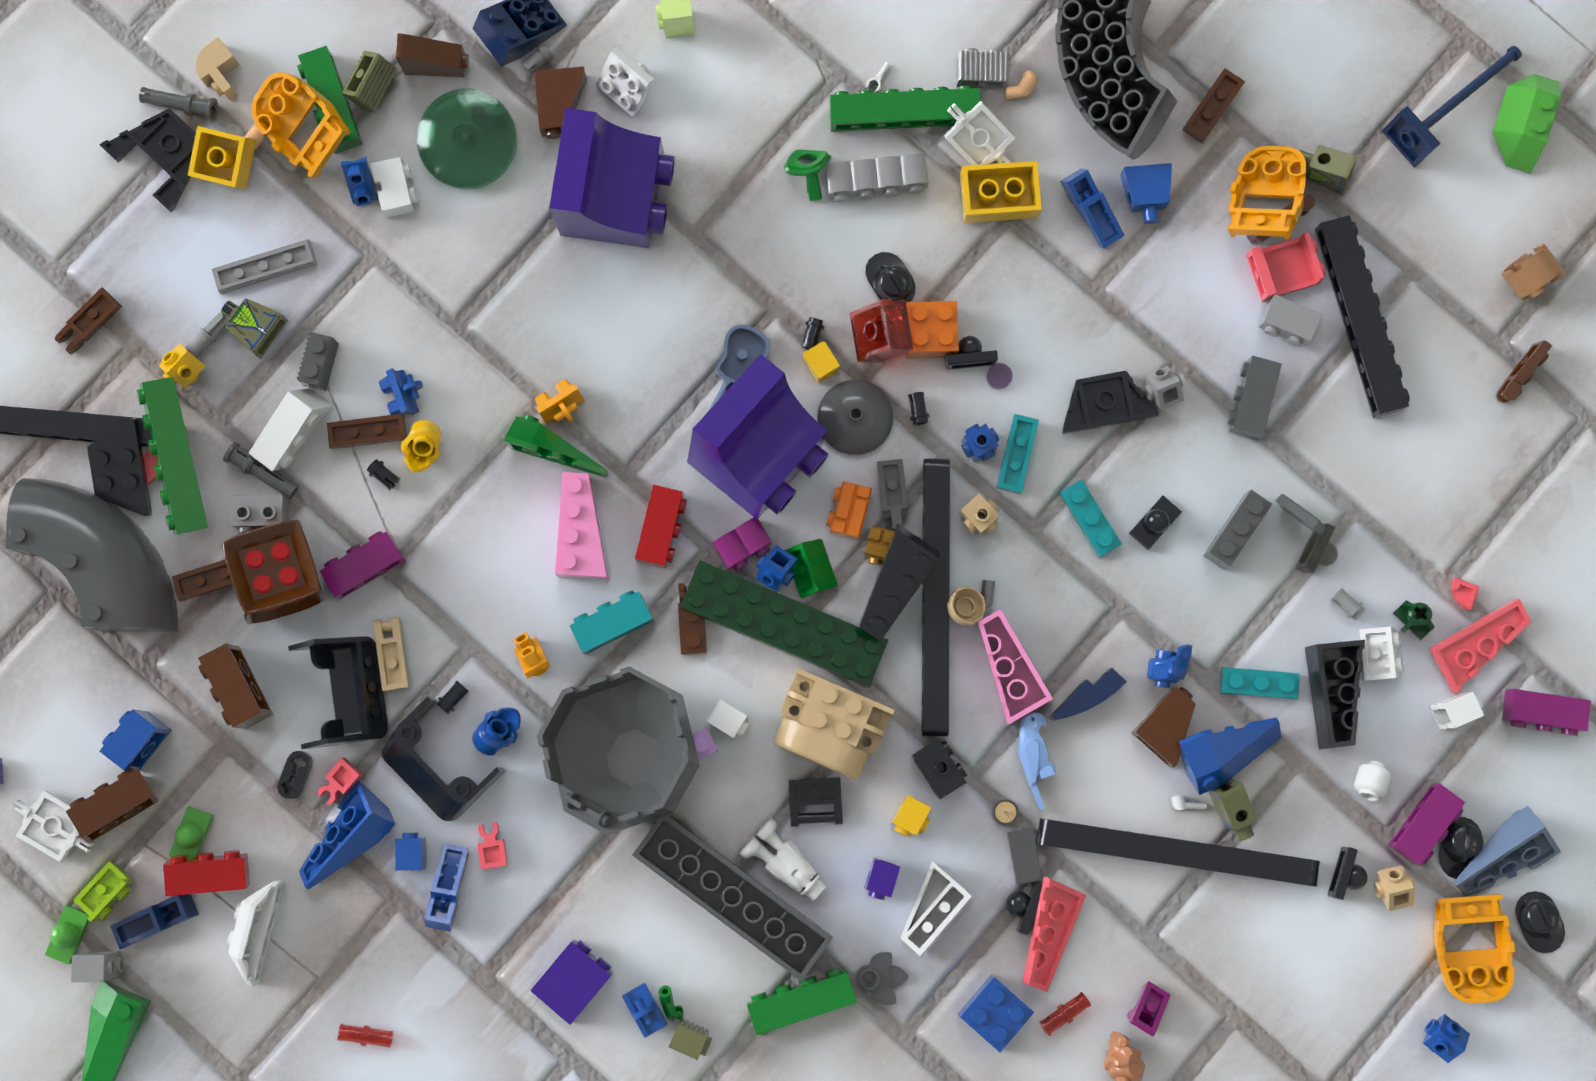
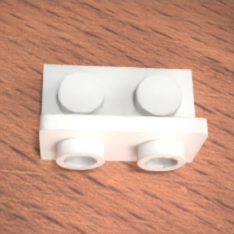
[1359,626,1404,681]

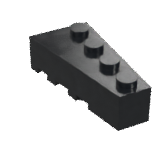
[859,523,940,641]
[1305,640,1365,749]

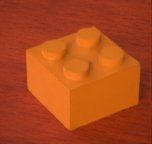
[905,301,959,358]

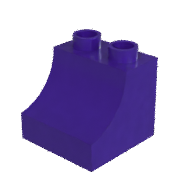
[549,108,675,248]
[687,354,829,520]

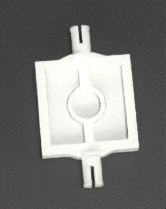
[944,101,1015,165]
[12,790,94,862]

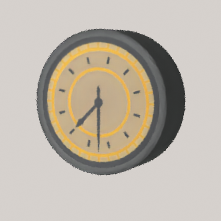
[992,799,1019,825]

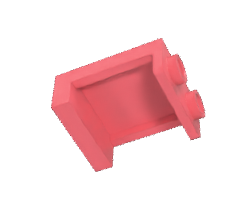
[1246,232,1325,302]

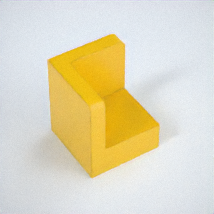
[802,341,840,384]

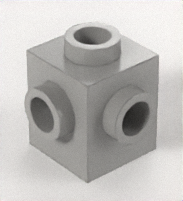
[1144,366,1184,410]

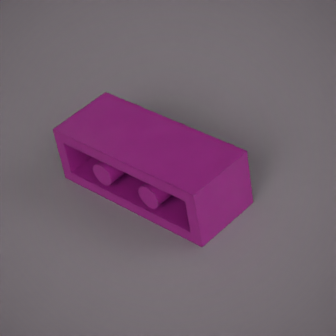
[319,531,406,600]
[1502,689,1591,736]
[1388,783,1465,865]

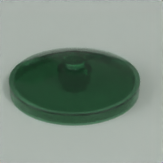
[417,88,517,190]

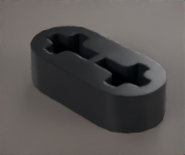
[277,751,313,799]

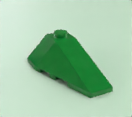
[504,415,608,478]
[82,981,151,1081]

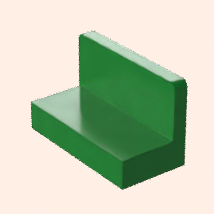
[785,539,838,599]

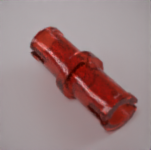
[1039,992,1091,1036]
[337,1023,393,1048]

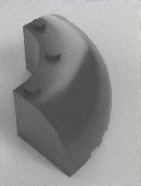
[1055,0,1178,159]
[5,478,178,632]

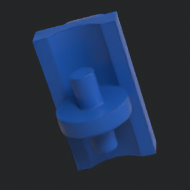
[341,157,378,206]
[379,368,423,415]
[622,983,668,1038]

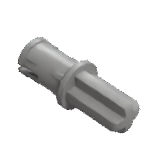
[185,313,229,358]

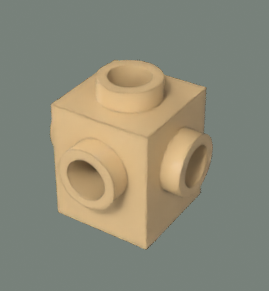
[958,493,1000,535]
[1374,865,1415,911]

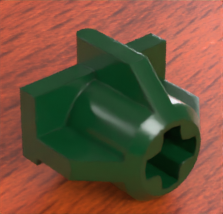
[1392,600,1435,640]

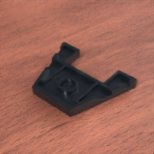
[100,108,196,212]

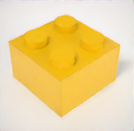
[188,126,256,189]

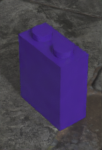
[530,940,613,1025]

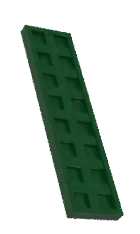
[679,560,888,688]

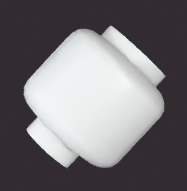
[1354,761,1392,802]

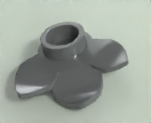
[856,952,908,1005]

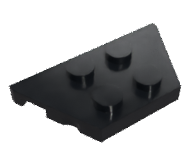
[1062,370,1159,435]
[87,418,152,516]

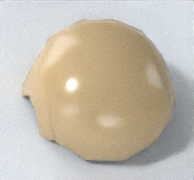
[947,586,986,626]

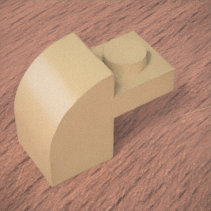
[196,37,240,100]

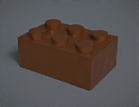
[198,643,273,729]
[65,768,159,844]

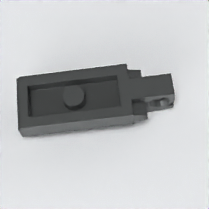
[877,459,908,531]

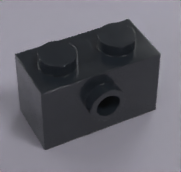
[911,739,967,799]

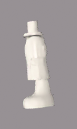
[739,818,826,901]

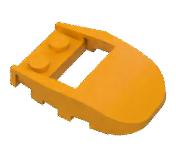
[252,72,351,177]
[1227,146,1306,240]
[1433,894,1515,1003]

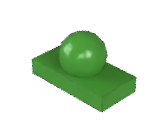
[169,806,214,859]
[45,905,89,965]

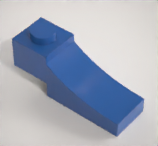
[1060,168,1125,249]
[424,843,469,932]

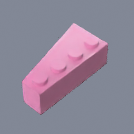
[555,472,609,580]
[978,609,1053,725]

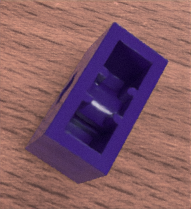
[864,858,900,900]

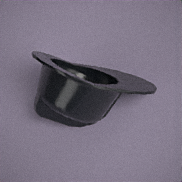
[865,252,916,308]
[1439,817,1484,879]
[1515,891,1565,953]

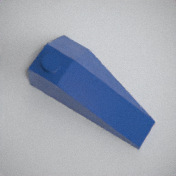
[1179,718,1282,795]
[299,781,395,889]

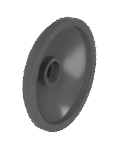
[817,380,893,455]

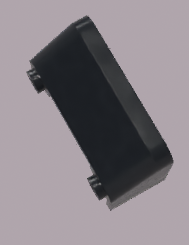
[288,636,388,749]
[382,696,505,821]

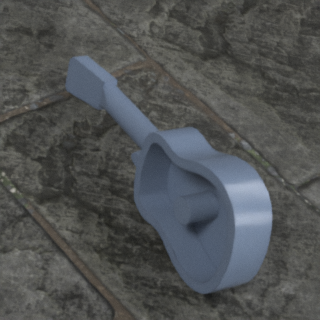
[709,325,770,410]

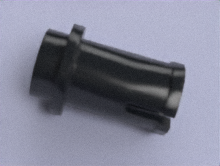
[801,317,825,350]
[908,392,930,425]
[367,459,400,491]
[437,681,469,714]

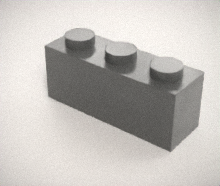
[1227,355,1282,440]
[1203,490,1272,570]

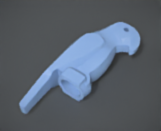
[1018,712,1056,811]

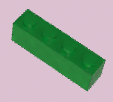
[297,46,363,154]
[747,968,857,1035]

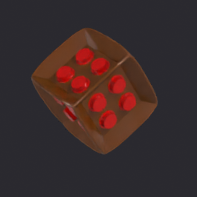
[221,520,325,624]

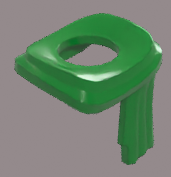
[784,150,831,201]

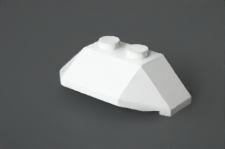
[227,880,285,986]

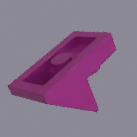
[1127,981,1171,1037]

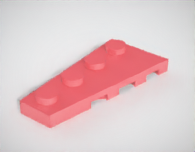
[1429,599,1532,694]
[1023,876,1086,992]

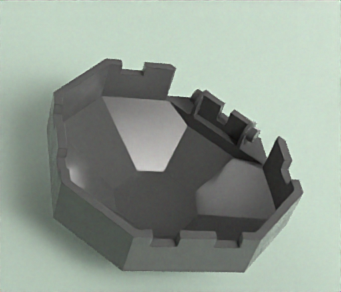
[537,666,700,835]

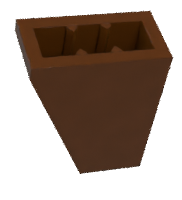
[396,33,469,77]
[534,66,587,139]
[1131,686,1196,768]

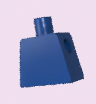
[1120,163,1172,224]

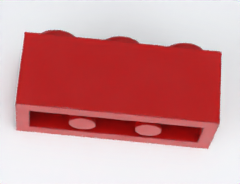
[635,484,687,568]
[163,850,250,896]

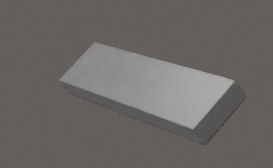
[212,239,317,294]

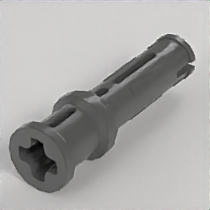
[139,87,218,121]
[223,442,299,499]

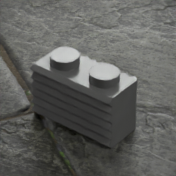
[296,332,339,391]

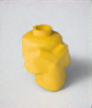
[401,420,442,473]

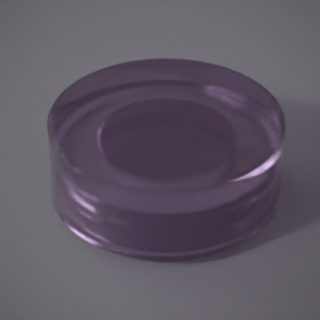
[986,363,1012,390]

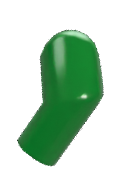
[658,985,683,1021]

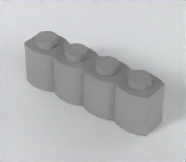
[825,153,929,202]

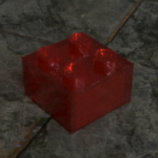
[850,299,913,363]

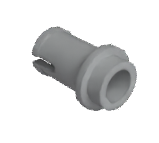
[521,45,554,75]
[1331,588,1365,620]

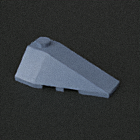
[1454,806,1561,896]

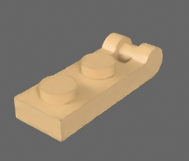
[373,617,410,692]

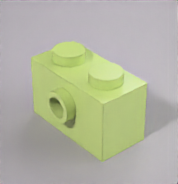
[656,0,695,38]

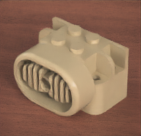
[773,668,895,780]

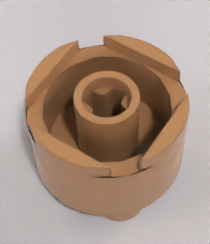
[1501,244,1565,301]

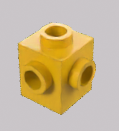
[159,343,205,388]

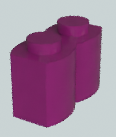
[713,517,772,571]

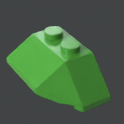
[1492,74,1561,174]

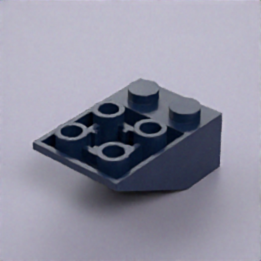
[472,0,567,67]

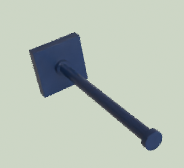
[1382,46,1522,168]

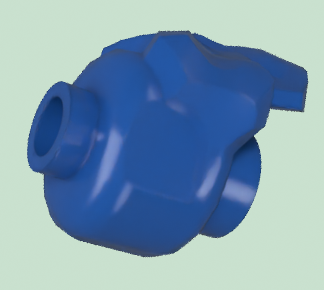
[1147,644,1192,688]
[472,707,521,756]

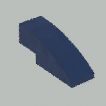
[1049,668,1127,721]
[110,894,199,950]

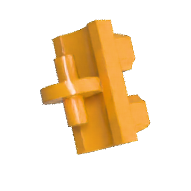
[535,379,585,425]
[513,632,550,679]

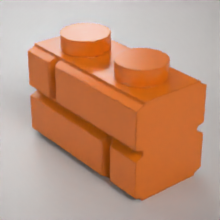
[826,481,872,540]

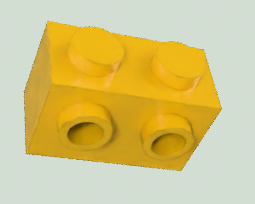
[891,795,931,837]

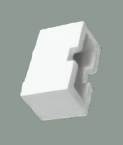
[371,157,418,218]
[1429,692,1484,730]
[707,699,750,740]

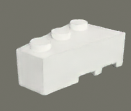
[249,388,332,471]
[900,861,973,957]

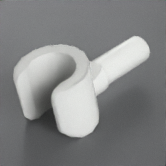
[866,62,890,93]
[1169,795,1207,810]

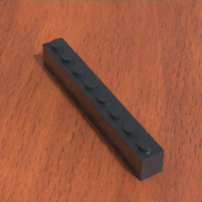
[1315,215,1410,419]

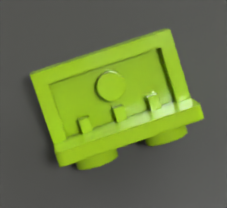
[73,861,135,922]

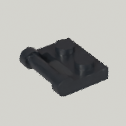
[789,777,843,827]

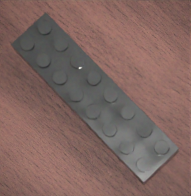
[632,815,833,981]

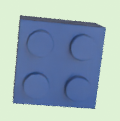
[99,709,172,771]
[958,974,1034,1052]

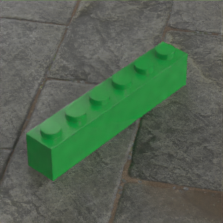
[829,85,980,132]
[136,377,208,535]

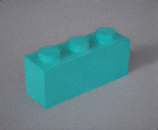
[569,590,654,655]

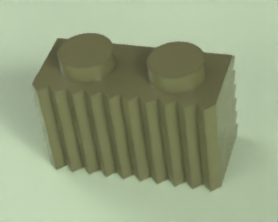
[342,51,397,112]
[668,1018,712,1060]

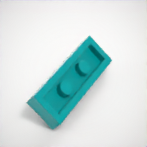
[996,414,1039,494]
[1059,479,1122,558]
[1220,667,1300,699]

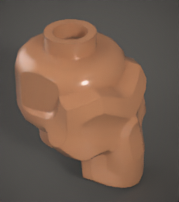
[1104,1031,1145,1081]

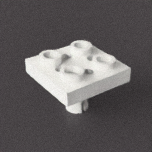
[596,47,654,117]

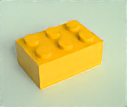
[960,161,1042,223]

